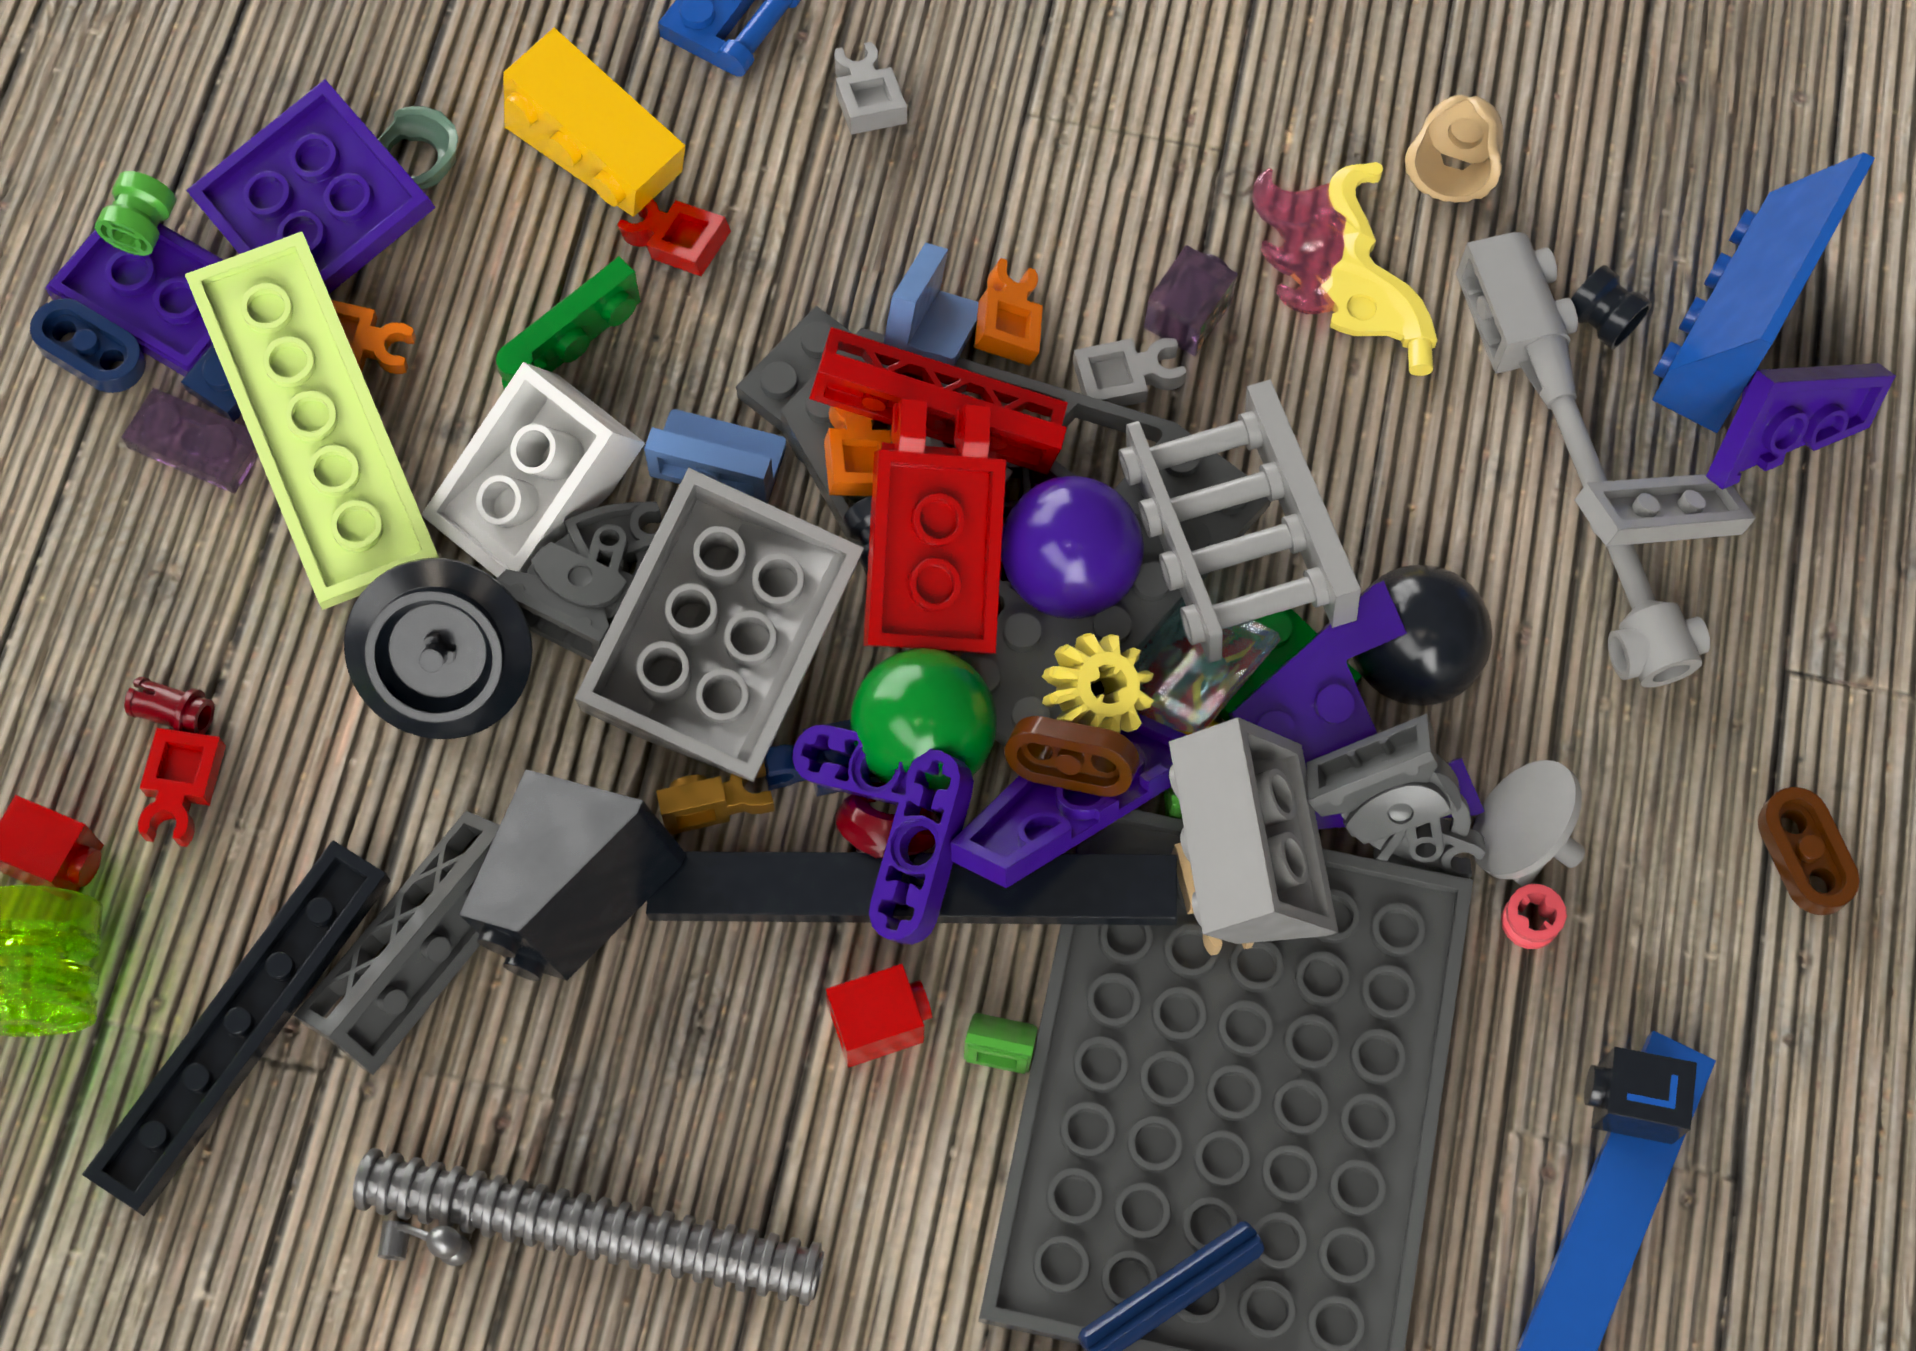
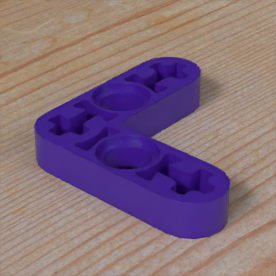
[792,725,974,945]

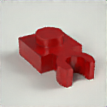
[617,199,731,277]
[138,728,226,847]

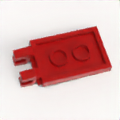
[863,398,1006,654]

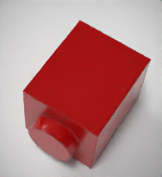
[0,795,104,902]
[825,963,933,1068]

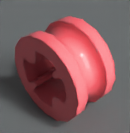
[1501,884,1567,949]

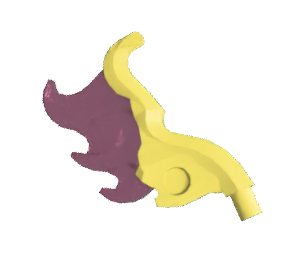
[1252,162,1437,376]

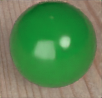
[850,648,997,791]

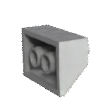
[1169,717,1338,944]

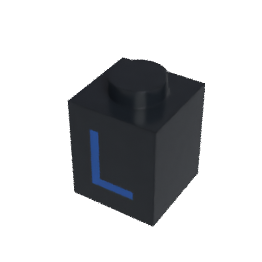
[1584,1047,1697,1144]

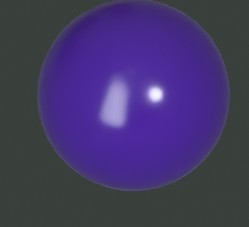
[1001,476,1144,619]

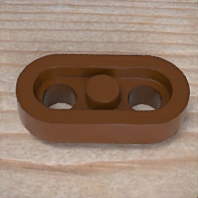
[1004,716,1140,797]
[1758,787,1860,915]

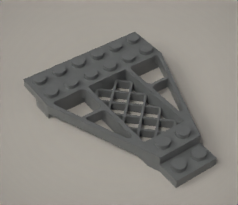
[736,305,1271,747]

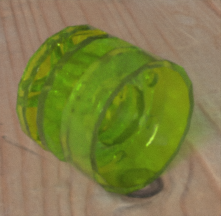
[0,885,103,1037]

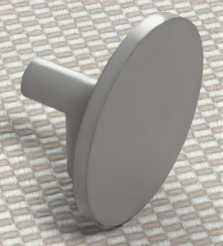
[1473,760,1585,887]

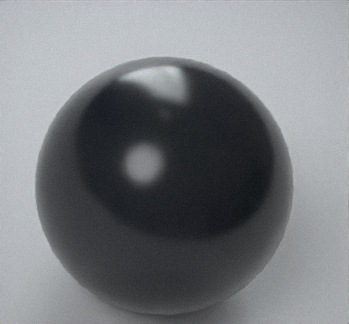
[1352,565,1492,706]

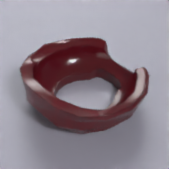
[836,782,939,858]

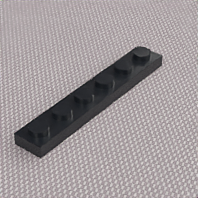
[82,840,391,1216]

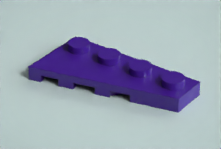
[951,713,1186,888]

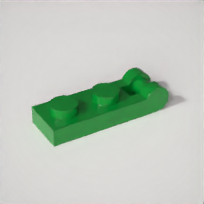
[496,256,641,390]

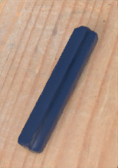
[1078,1221,1265,1351]

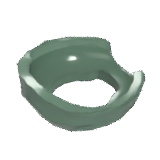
[378,106,459,190]

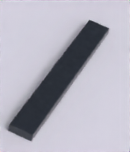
[646,851,1177,925]

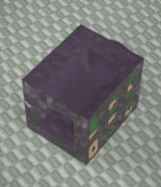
[1144,245,1238,356]

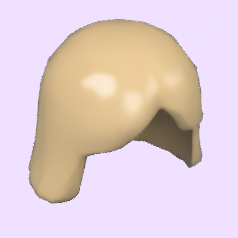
[1405,95,1504,203]

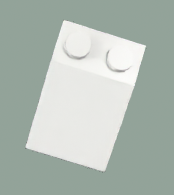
[421,362,645,578]

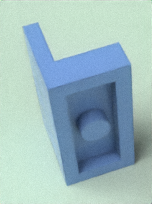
[883,242,978,366]
[644,409,787,504]

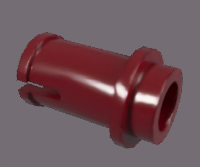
[124,677,215,734]

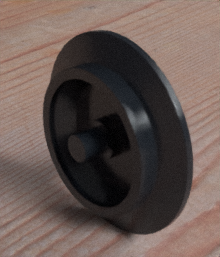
[344,558,533,739]

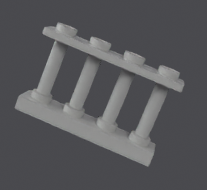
[1118,379,1361,663]

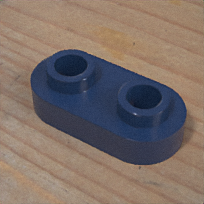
[30,298,146,393]

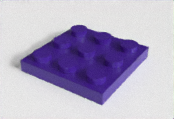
[186,79,436,294]

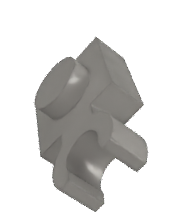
[834,42,907,135]
[1073,338,1186,406]

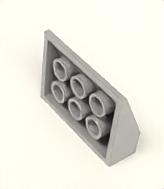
[575,467,864,782]

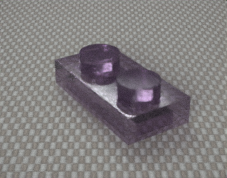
[122,388,259,494]

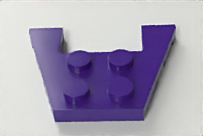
[1228,580,1485,829]

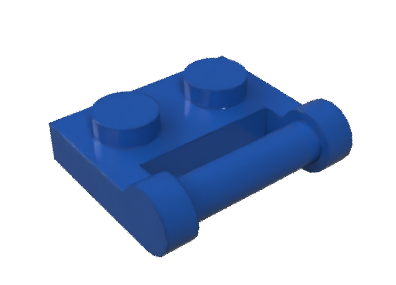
[658,0,801,77]

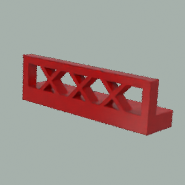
[809,327,1068,475]

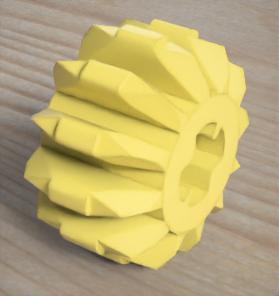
[1041,633,1154,733]

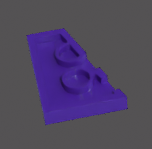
[1706,363,1896,490]

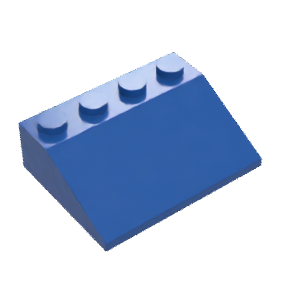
[1652,152,1875,433]

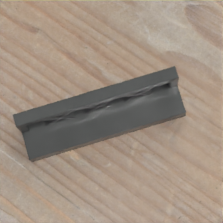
[294,811,500,1075]

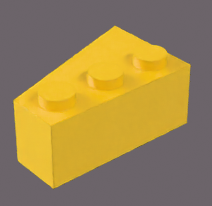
[503,27,686,217]

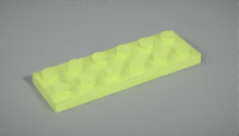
[185,232,439,610]

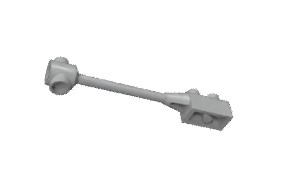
[1456,232,1710,688]

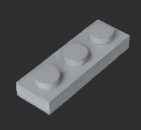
[1574,474,1756,547]

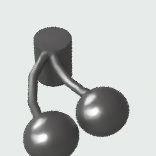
[377,1220,472,1266]

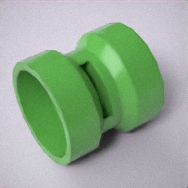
[94,171,177,256]

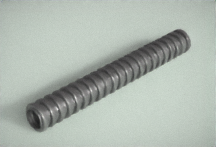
[353,1148,824,1306]

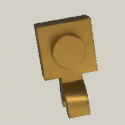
[656,762,775,835]

